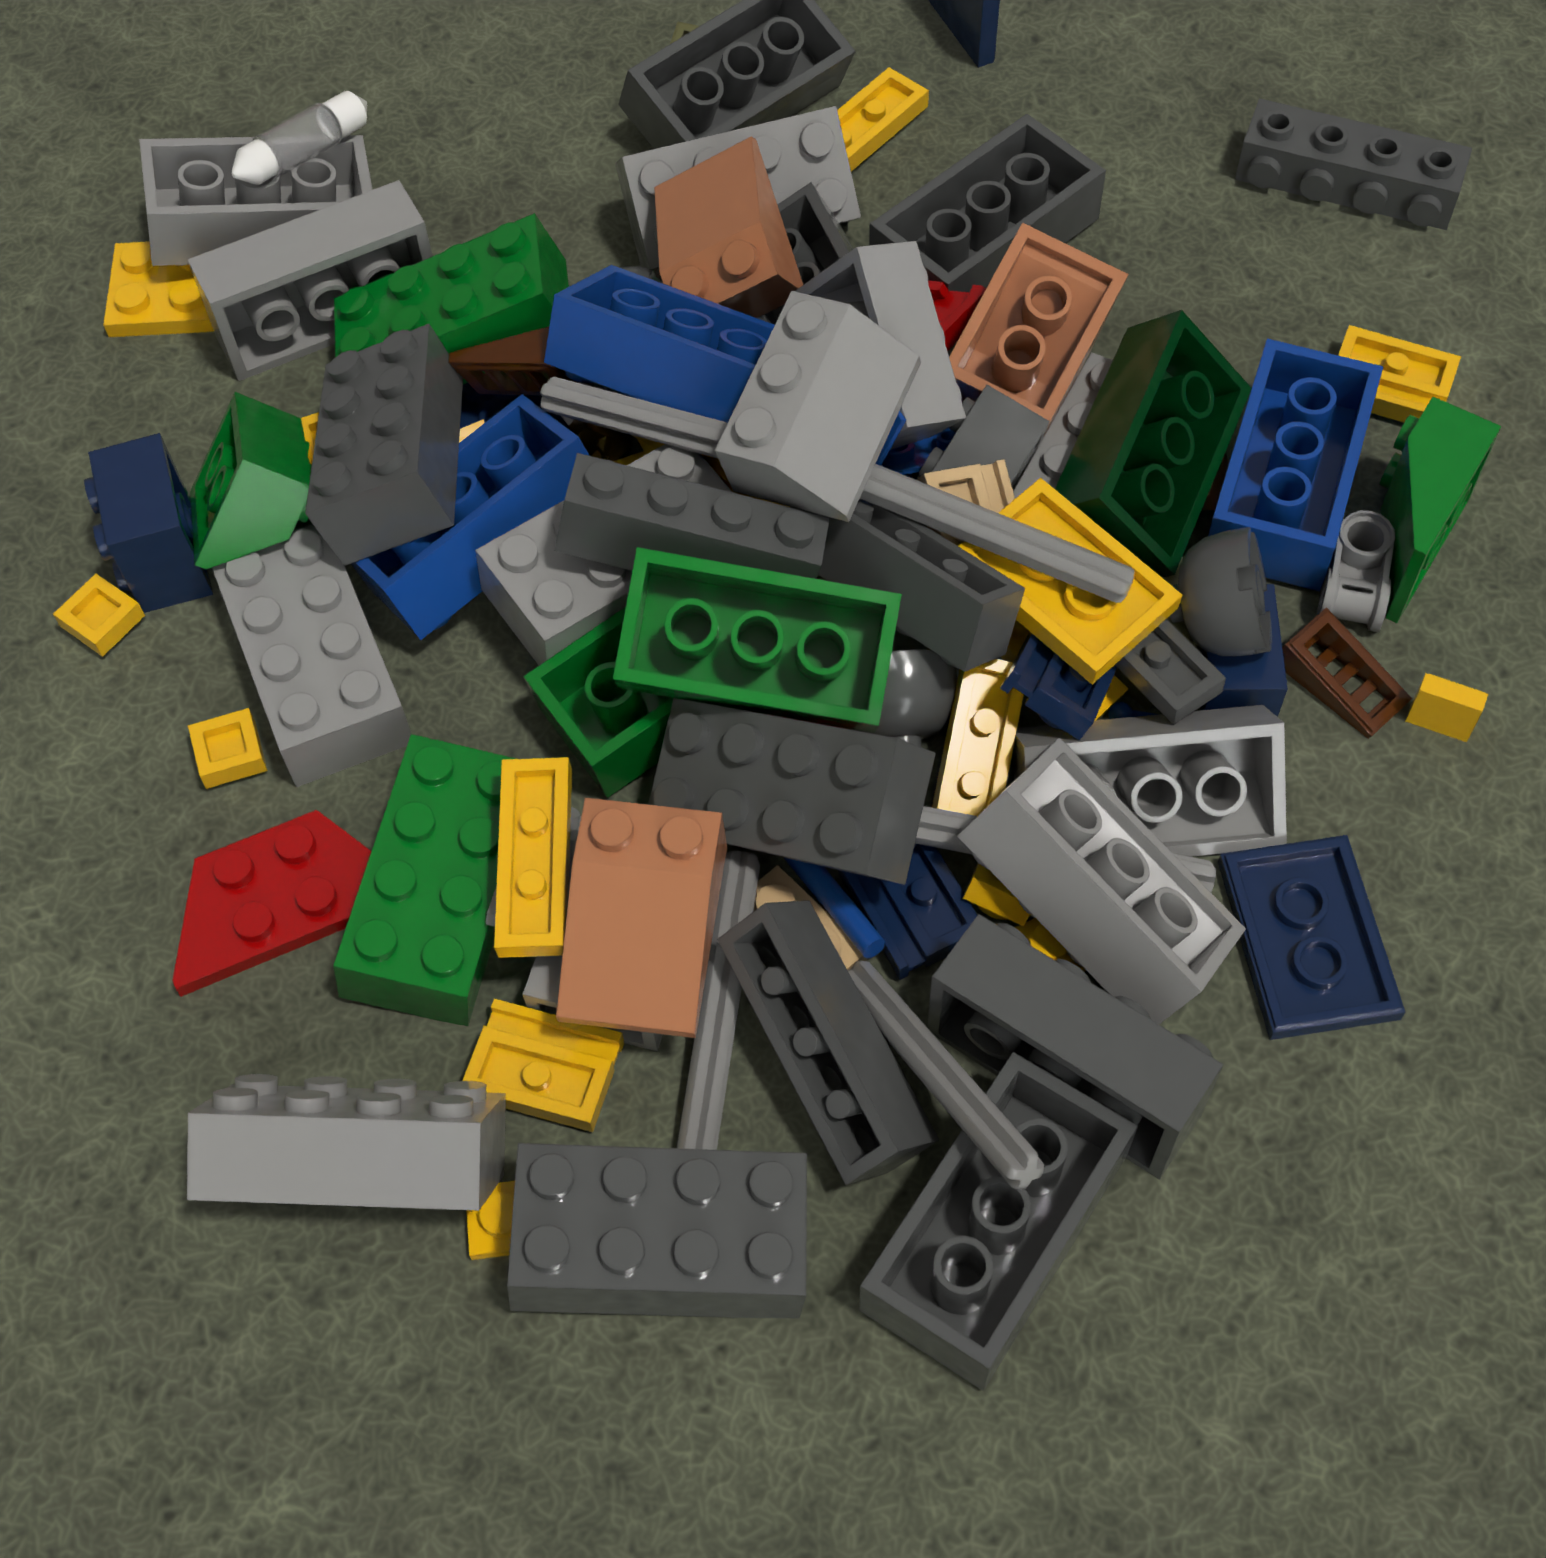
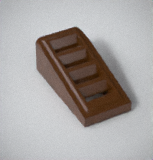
[448,326,579,395]
[1282,607,1413,739]

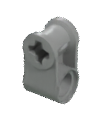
[1317,510,1395,632]

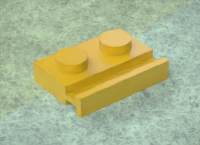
[1338,325,1461,422]
[462,999,624,1132]

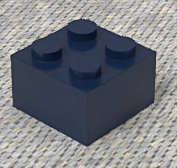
[84,433,213,613]

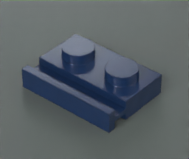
[1000,631,1117,741]
[838,844,977,980]

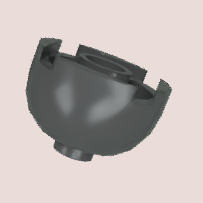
[1170,527,1272,656]
[850,650,958,747]

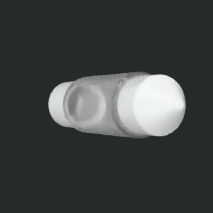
[231,91,367,185]

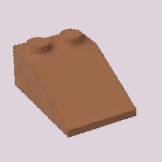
[654,136,803,318]
[949,222,1129,436]
[556,798,727,1038]

